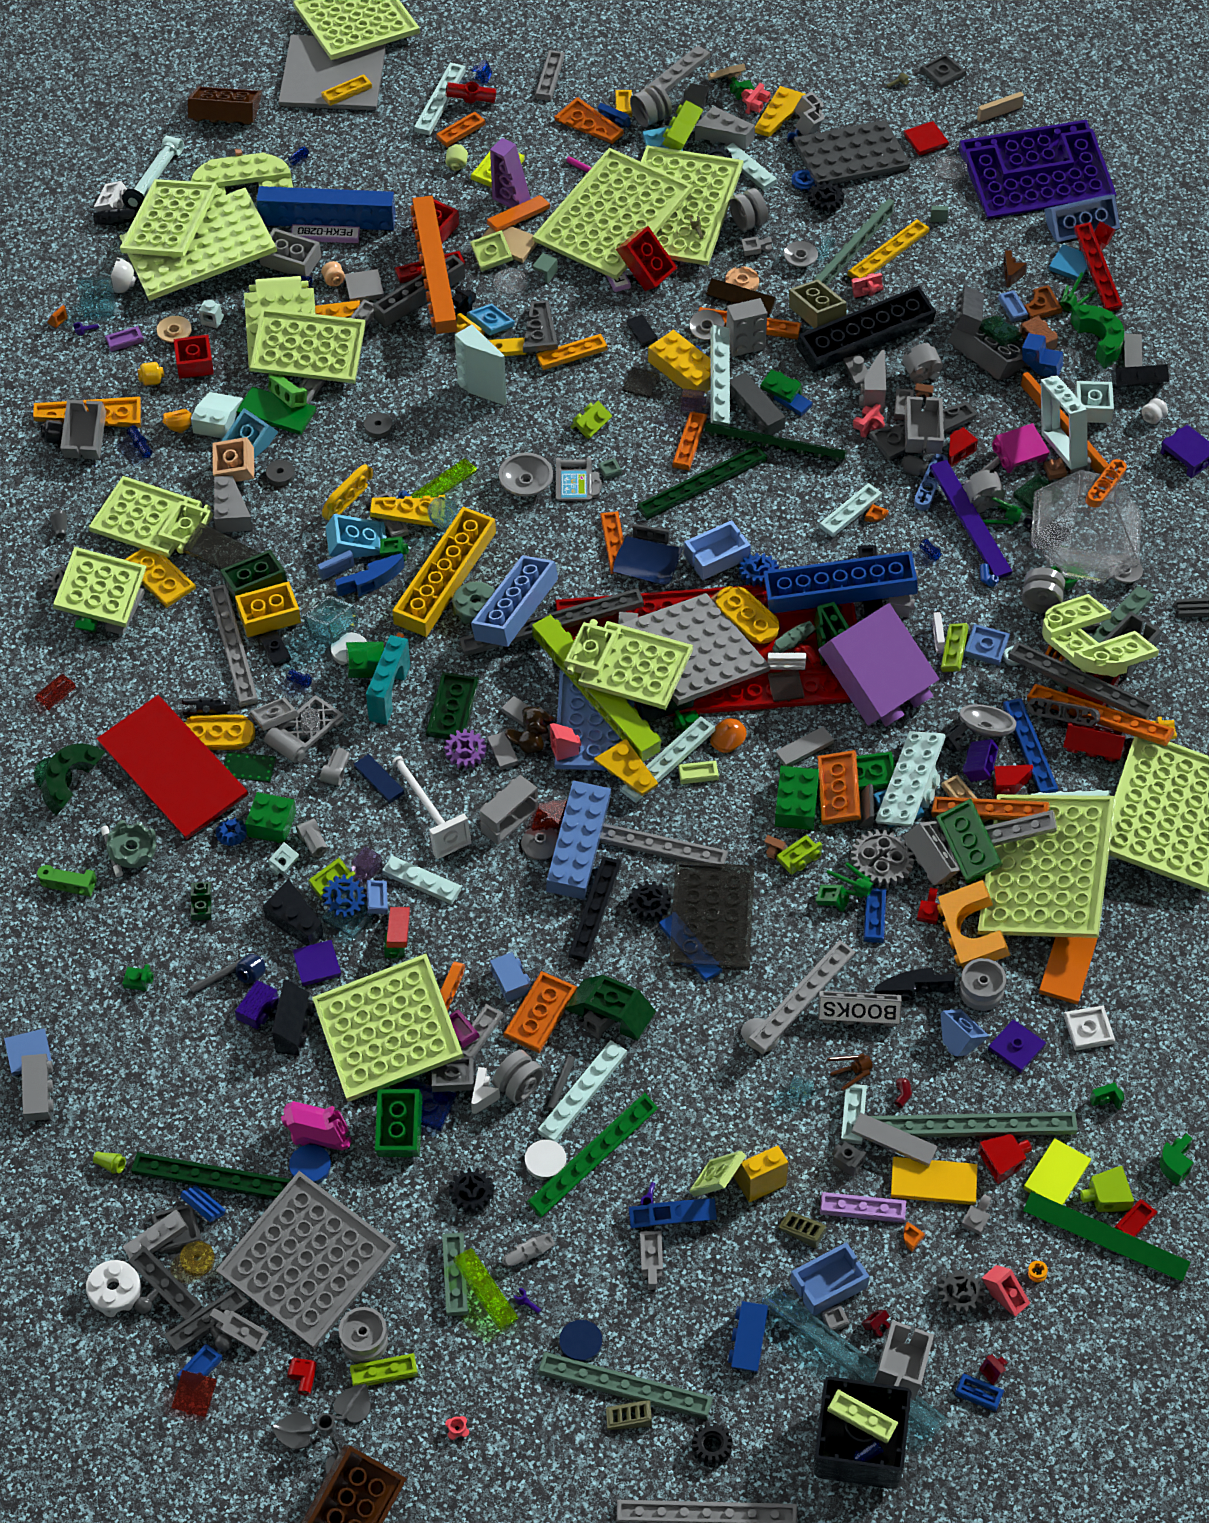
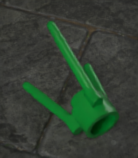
[1059,272,1096,311]
[983,497,1022,525]
[826,862,874,898]

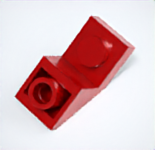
[1079,221,1116,251]

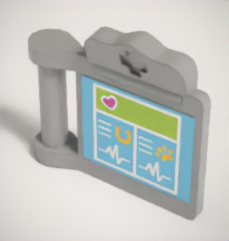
[556,457,602,501]

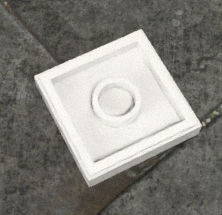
[1064,1005,1115,1051]

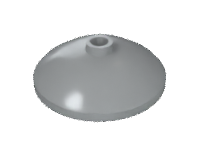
[499,453,553,497]
[959,704,1016,737]

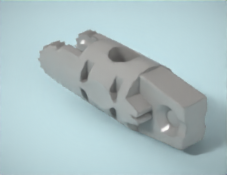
[502,1233,555,1267]

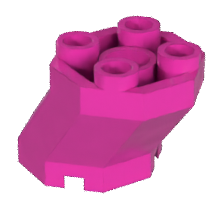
[281,1101,352,1151]

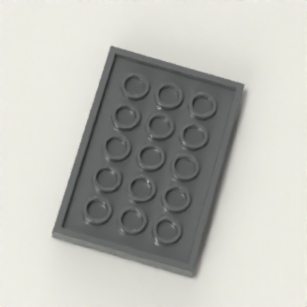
[793,120,910,185]

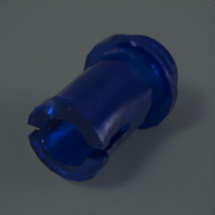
[288,146,309,166]
[919,539,942,561]
[287,669,312,688]
[853,1440,884,1462]

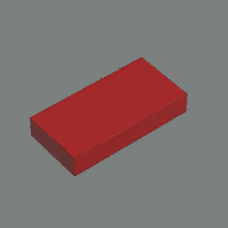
[1114,1199,1157,1237]

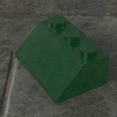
[220,549,288,604]

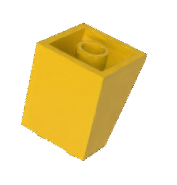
[733,1145,788,1203]

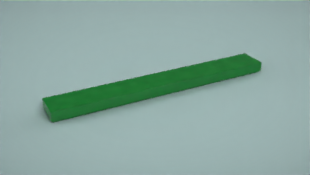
[526,1093,658,1218]
[1023,1191,1191,1282]

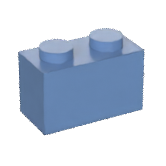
[490,952,531,1002]

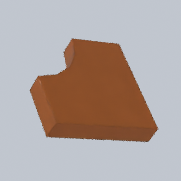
[1024,285,1063,320]

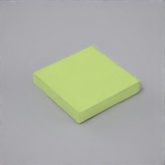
[470,230,513,272]

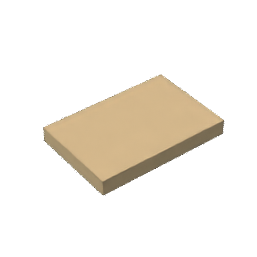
[481,226,538,263]

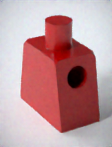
[978,1134,1032,1184]

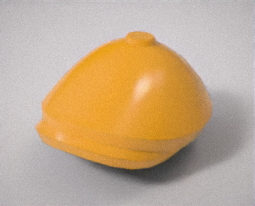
[162,409,193,433]

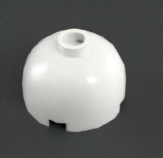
[106,257,136,293]

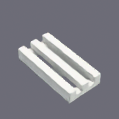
[932,612,945,654]
[767,653,806,670]

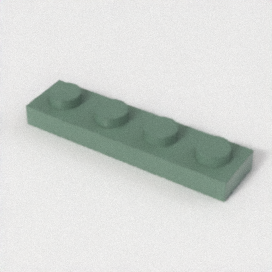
[442,1232,468,1316]

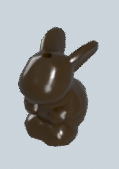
[505,706,557,754]

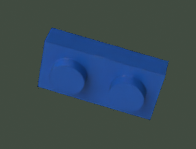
[597,103,631,128]

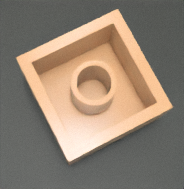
[213,437,254,482]

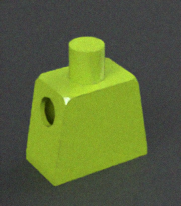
[1080,1166,1134,1212]

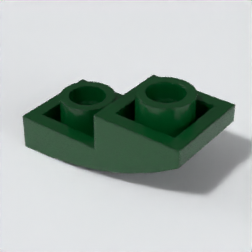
[190,882,212,921]

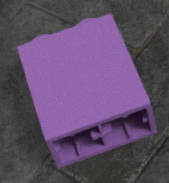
[818,603,939,727]

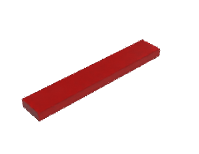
[1074,222,1123,311]

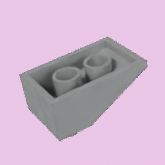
[859,350,886,414]

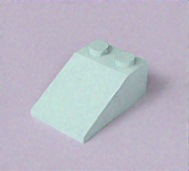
[191,392,243,439]

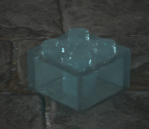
[302,595,359,643]

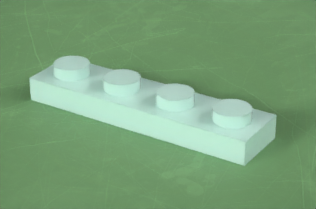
[724,143,777,191]
[819,483,882,537]
[382,856,461,905]

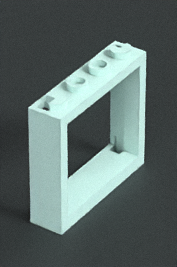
[1041,376,1088,469]

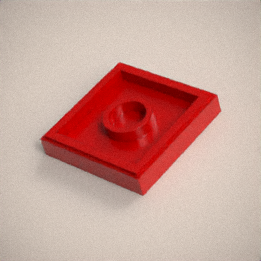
[904,121,949,156]

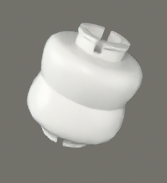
[1142,398,1168,424]

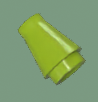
[93,1151,126,1174]

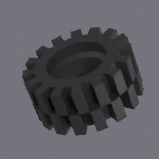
[692,1422,732,1467]

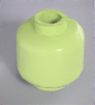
[445,144,468,171]

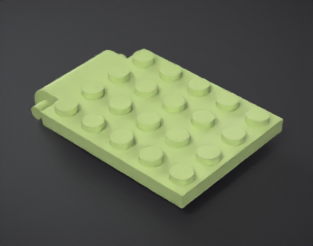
[244,276,316,372]
[89,476,213,558]
[564,619,693,710]

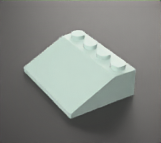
[455,325,507,405]

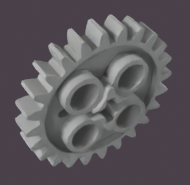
[850,829,914,888]

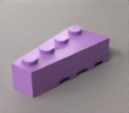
[490,138,531,208]

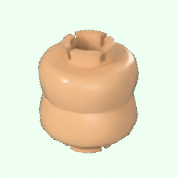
[321,261,345,287]

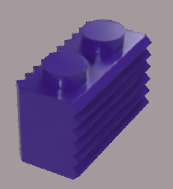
[963,739,999,782]
[235,980,279,1029]

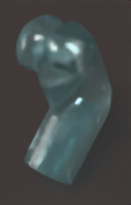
[821,235,835,256]

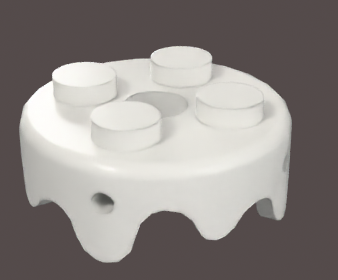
[86,1260,142,1317]

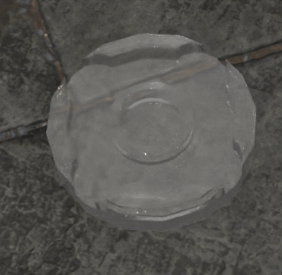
[934,156,968,183]
[493,268,528,297]

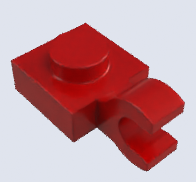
[917,887,939,925]

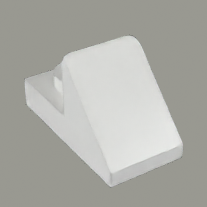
[471,1067,500,1114]

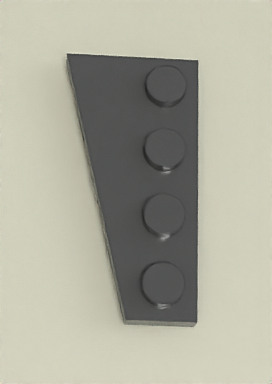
[523,300,558,353]

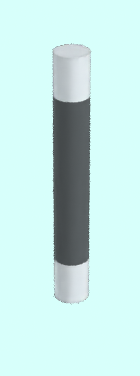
[100,826,123,877]

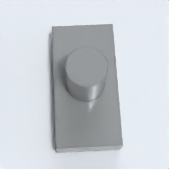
[843,354,868,388]

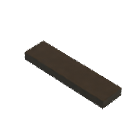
[706,278,776,315]

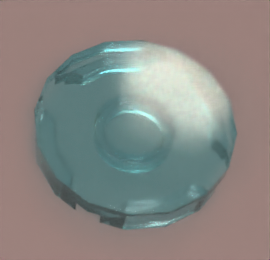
[428,497,459,531]

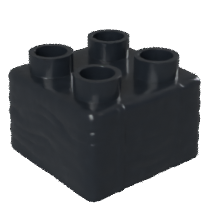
[813,1376,912,1489]

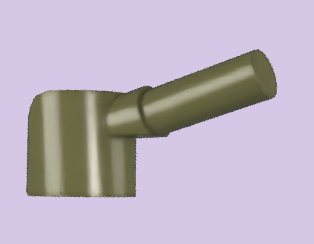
[886,73,910,88]
[690,216,704,239]

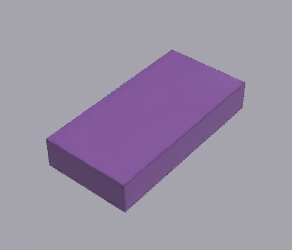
[105,326,144,352]

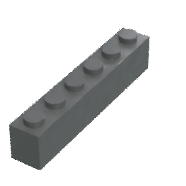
[373,254,465,328]

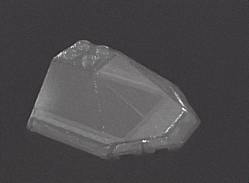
[1030,470,1141,585]

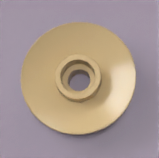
[157,316,192,343]

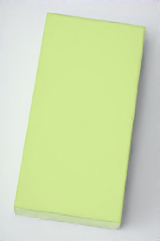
[678,761,719,784]

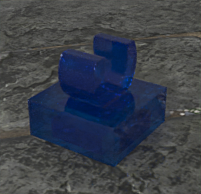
[471,60,493,83]

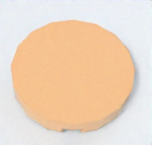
[725,266,759,291]

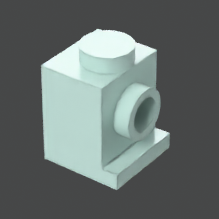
[199,300,224,328]
[268,842,299,876]

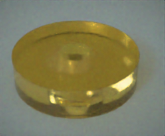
[180,1241,215,1276]

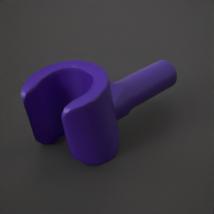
[73,322,99,336]
[641,1182,655,1205]
[513,1288,541,1314]

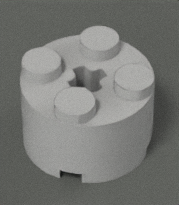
[902,343,943,384]
[964,470,1005,513]

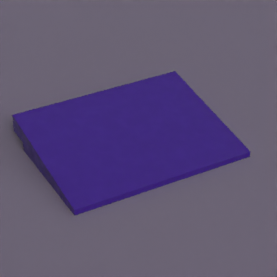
[958,119,1117,219]

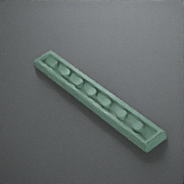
[538,1352,713,1420]

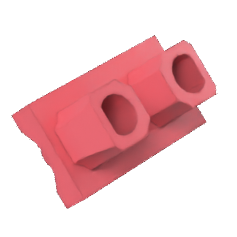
[741,83,771,114]
[851,273,884,298]
[853,404,885,438]

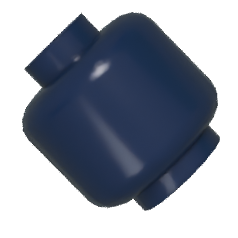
[236,954,266,984]

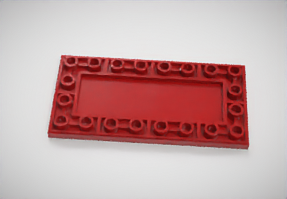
[96,695,249,840]

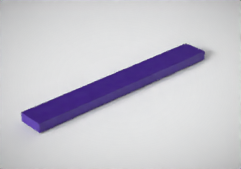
[930,460,1012,579]

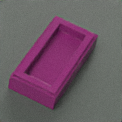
[449,1009,480,1048]

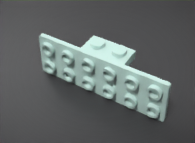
[875,731,946,827]

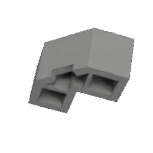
[794,91,824,135]

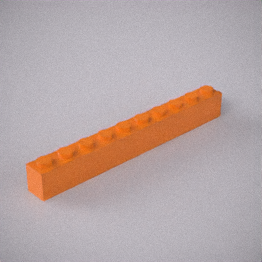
[410,196,457,334]

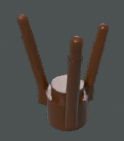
[827,1053,873,1091]

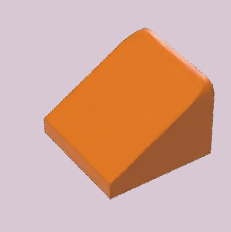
[47,305,68,328]

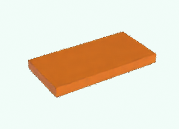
[817,750,861,825]
[1039,937,1098,1005]
[503,971,577,1053]

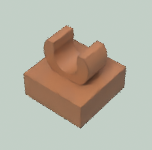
[915,383,934,397]
[1043,457,1067,480]
[764,835,787,859]

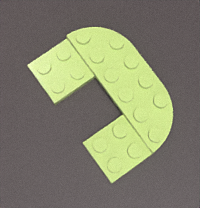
[191,153,293,200]
[1042,594,1159,677]

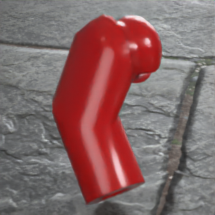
[793,644,820,665]

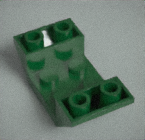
[565,974,656,1041]

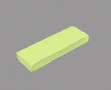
[827,1390,898,1444]

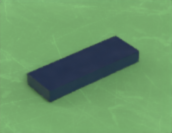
[354,754,405,804]

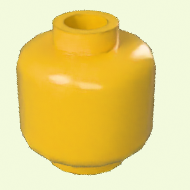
[137,362,164,386]

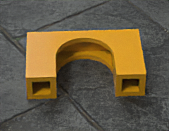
[937,880,1010,969]

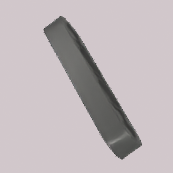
[1028,697,1100,726]

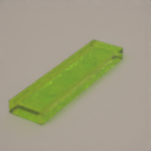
[411,458,477,498]
[453,1248,519,1330]

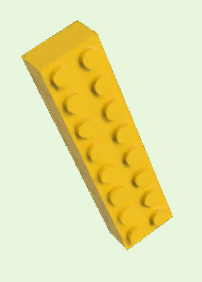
[392,507,496,637]

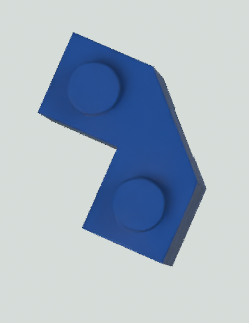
[1022,333,1063,377]

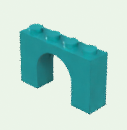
[366,635,411,725]

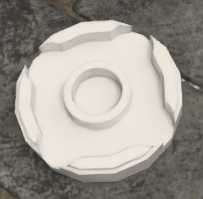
[331,632,367,666]
[525,1140,566,1180]

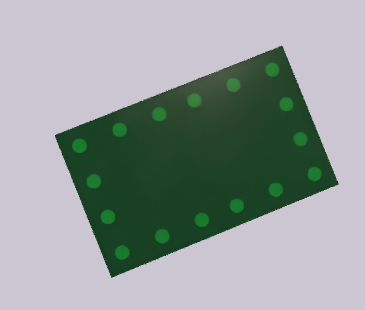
[224,751,276,782]

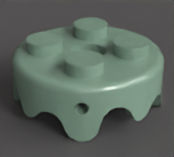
[452,581,495,624]
[106,820,156,868]

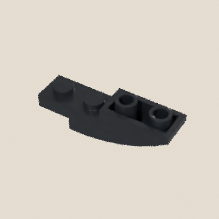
[874,968,955,1001]

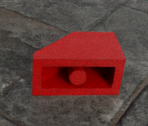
[948,427,978,468]
[992,765,1033,796]

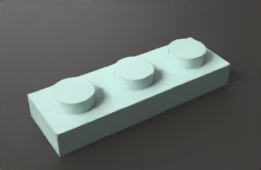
[841,1084,867,1145]

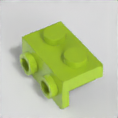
[570,400,612,439]
[776,835,823,875]
[307,857,356,900]

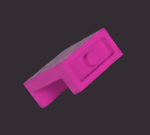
[992,423,1050,473]

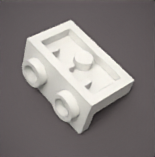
[94,181,127,212]

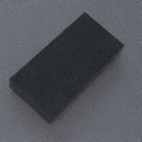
[627,314,658,347]

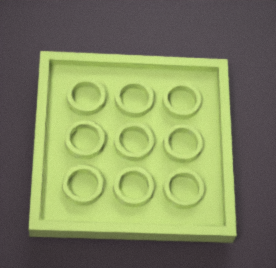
[53,547,146,628]

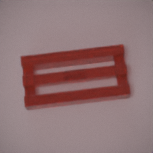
[34,674,76,710]

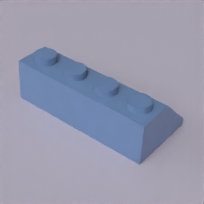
[1044,194,1120,242]

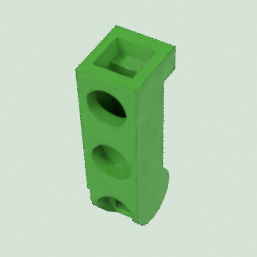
[268,373,307,408]
[37,865,97,897]

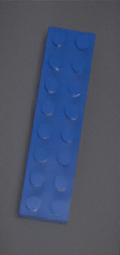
[256,186,396,230]
[764,551,918,613]

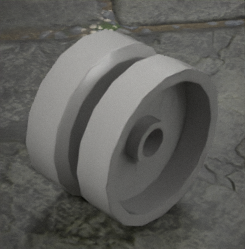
[729,188,768,231]
[1021,567,1065,613]
[959,958,1006,1011]
[492,1050,545,1103]
[338,1307,388,1363]

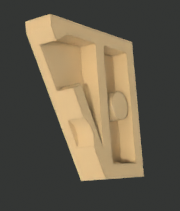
[708,64,746,80]

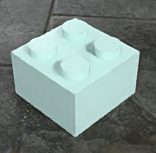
[1074,381,1114,423]

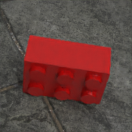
[616,226,677,291]

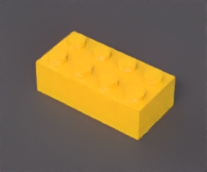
[648,330,711,400]

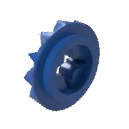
[791,169,816,191]
[216,817,247,846]

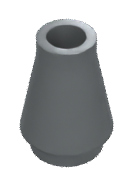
[49,510,68,538]

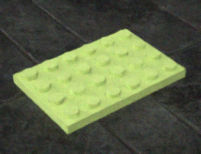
[120,179,218,257]
[250,308,366,384]

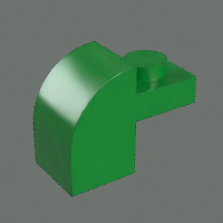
[1159,1133,1194,1186]

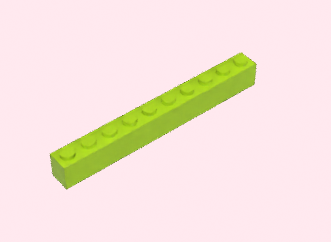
[532,614,661,762]

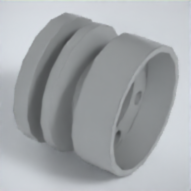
[630,84,672,127]

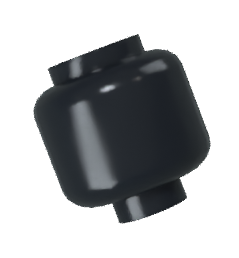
[40,420,64,444]

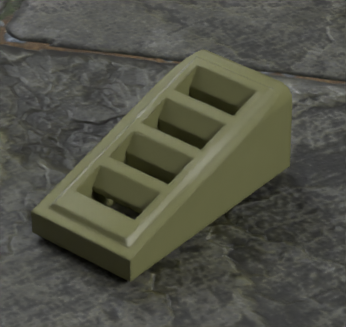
[778,1211,827,1249]
[606,1400,652,1430]

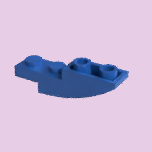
[335,553,404,597]
[629,1198,717,1229]

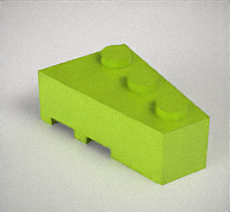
[662,100,703,150]

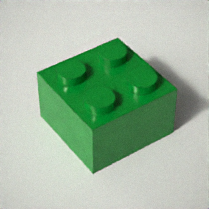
[245,792,296,844]

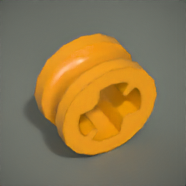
[1028,1261,1048,1283]

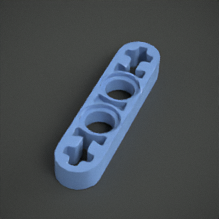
[914,454,948,511]

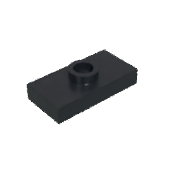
[259,630,291,667]

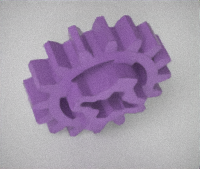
[444,729,486,770]

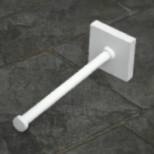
[392,756,471,859]

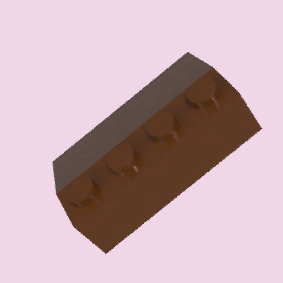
[187,86,262,125]
[301,1445,407,1523]

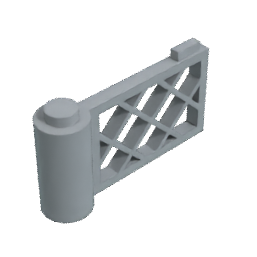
[264,695,344,763]

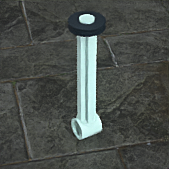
[122,135,184,212]

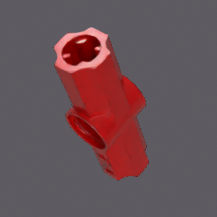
[445,81,496,104]

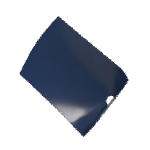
[613,536,684,584]

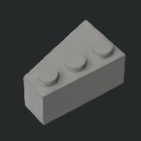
[695,106,755,150]
[214,476,253,533]
[903,821,960,885]

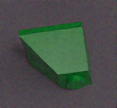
[346,642,384,678]

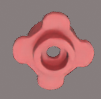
[445,1416,469,1440]

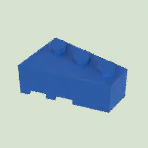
[728,1301,768,1373]

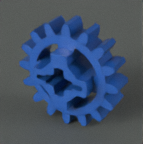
[739,553,779,587]
[321,874,366,919]

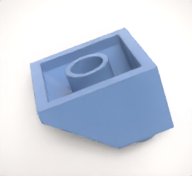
[940,1009,989,1057]

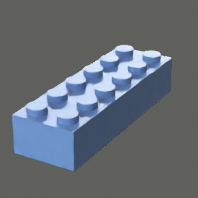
[471,555,558,647]
[546,780,611,900]

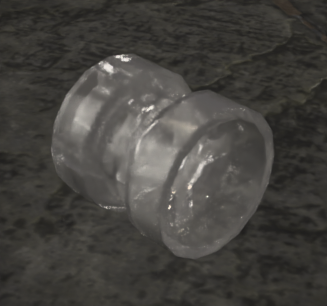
[301,708,320,735]

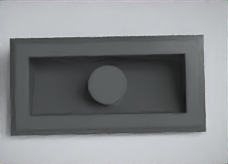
[633,524,671,543]
[857,784,874,827]

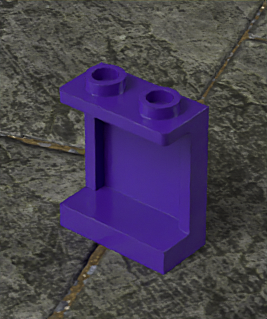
[1160,424,1209,479]

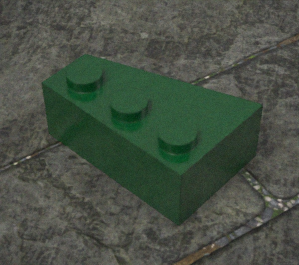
[814,602,849,667]

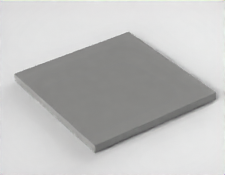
[279,35,387,110]

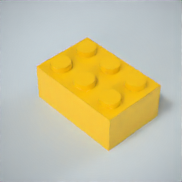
[235,581,301,638]

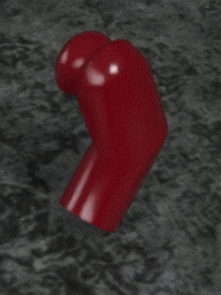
[894,1078,912,1108]

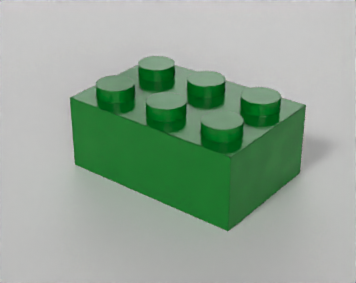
[775,766,819,830]
[375,1089,422,1157]

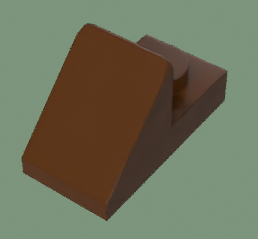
[1003,250,1027,287]

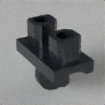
[452,286,477,318]

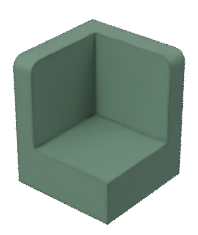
[533,253,558,283]

